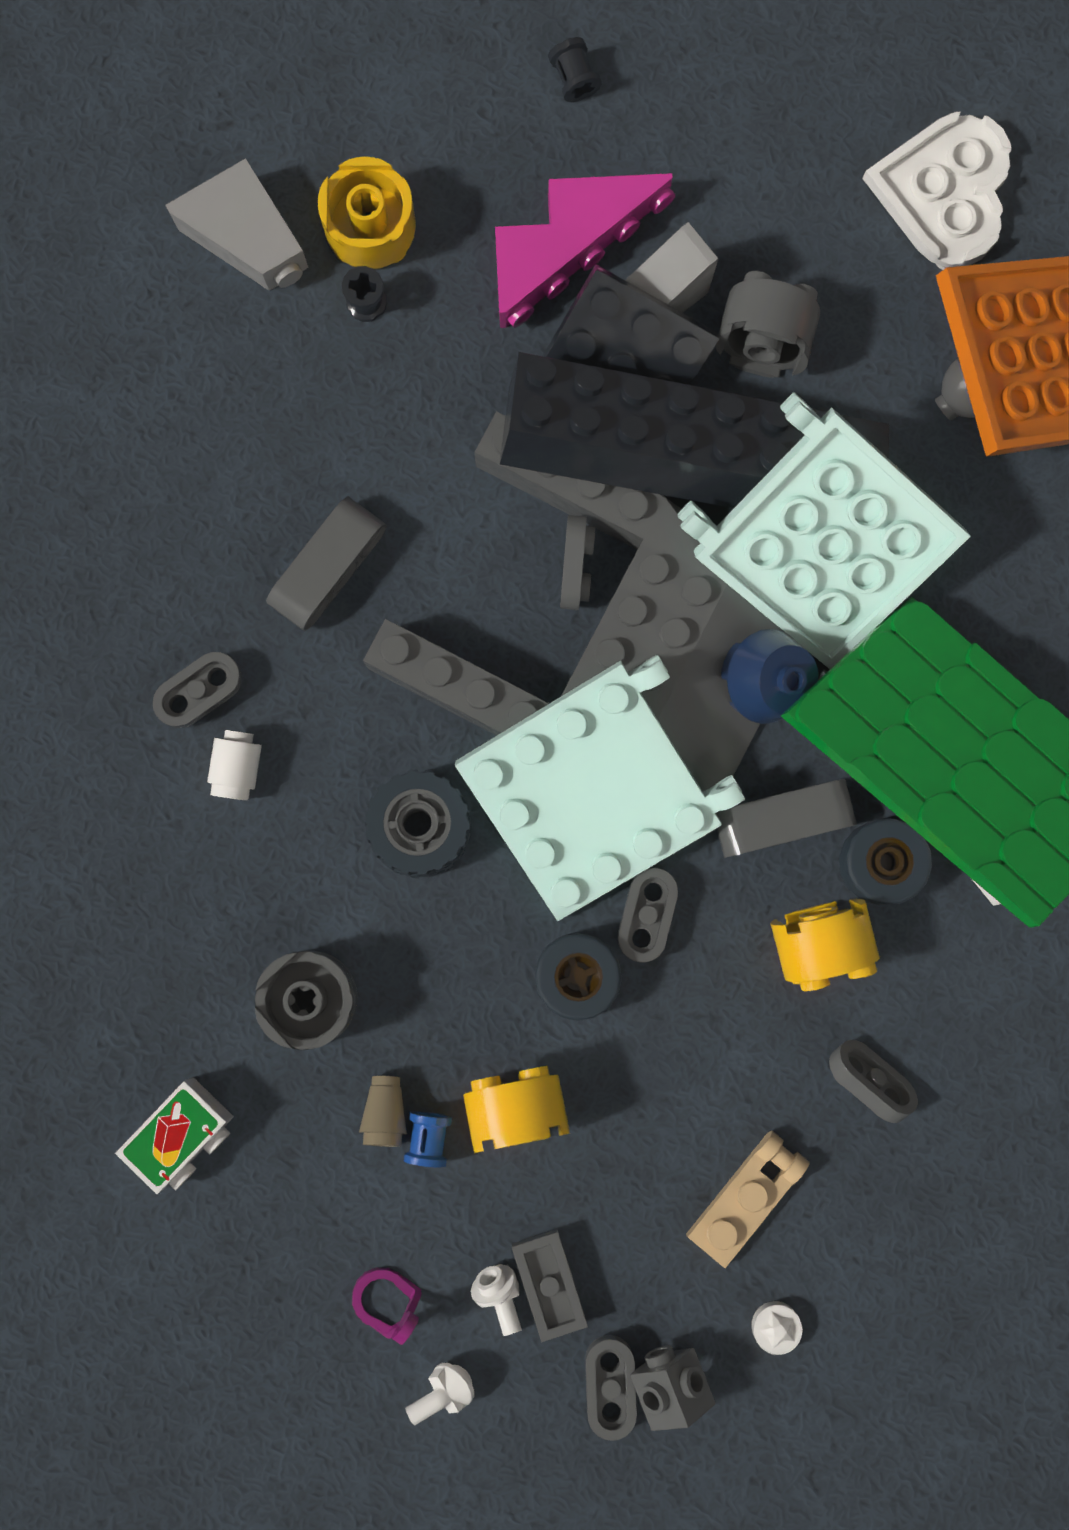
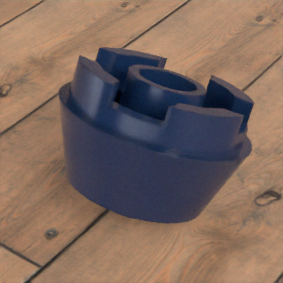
[721,629,818,724]

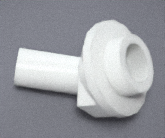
[471,1264,522,1336]
[405,1363,474,1426]

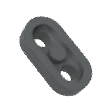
[560,515,595,610]
[153,652,242,728]
[617,868,678,963]
[829,1040,918,1123]
[585,1335,637,1441]

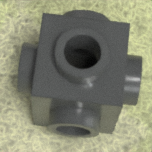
[630,1345,716,1431]

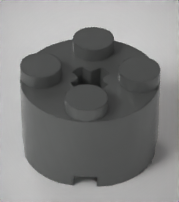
[716,271,820,378]
[255,950,358,1050]

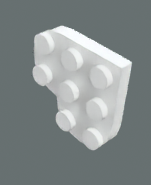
[862,112,1011,270]

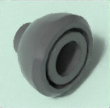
[935,358,975,421]

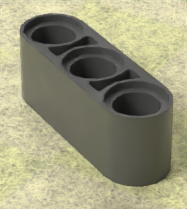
[266,496,387,631]
[716,779,857,858]

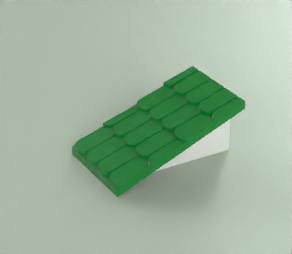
[781,597,1069,928]

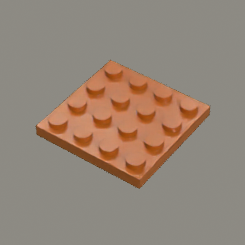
[936,256,1069,457]

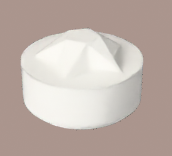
[752,1301,802,1355]

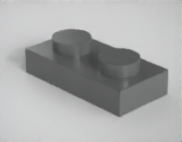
[512,1229,588,1343]

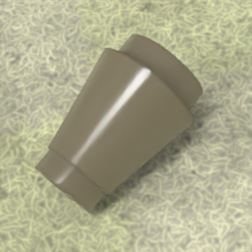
[359,1076,407,1147]

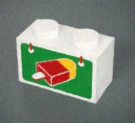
[115,1077,234,1194]

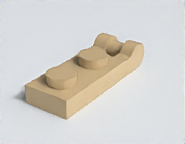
[686,1131,810,1268]

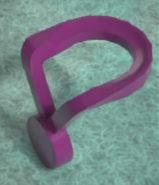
[352,1267,422,1345]

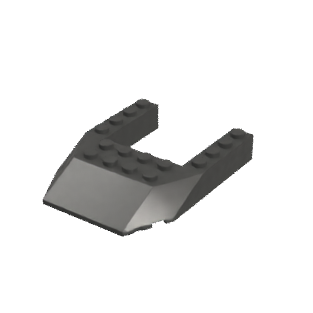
[363,411,786,792]

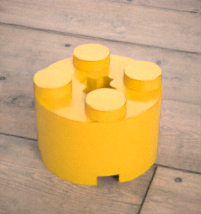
[318,157,416,269]
[770,899,880,991]
[463,1066,570,1153]

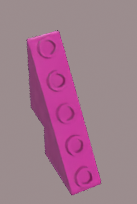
[495,173,675,328]

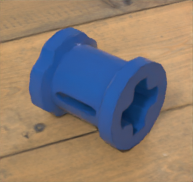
[403,1111,452,1168]

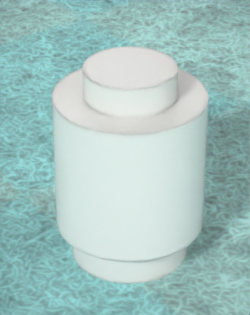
[207,730,262,800]

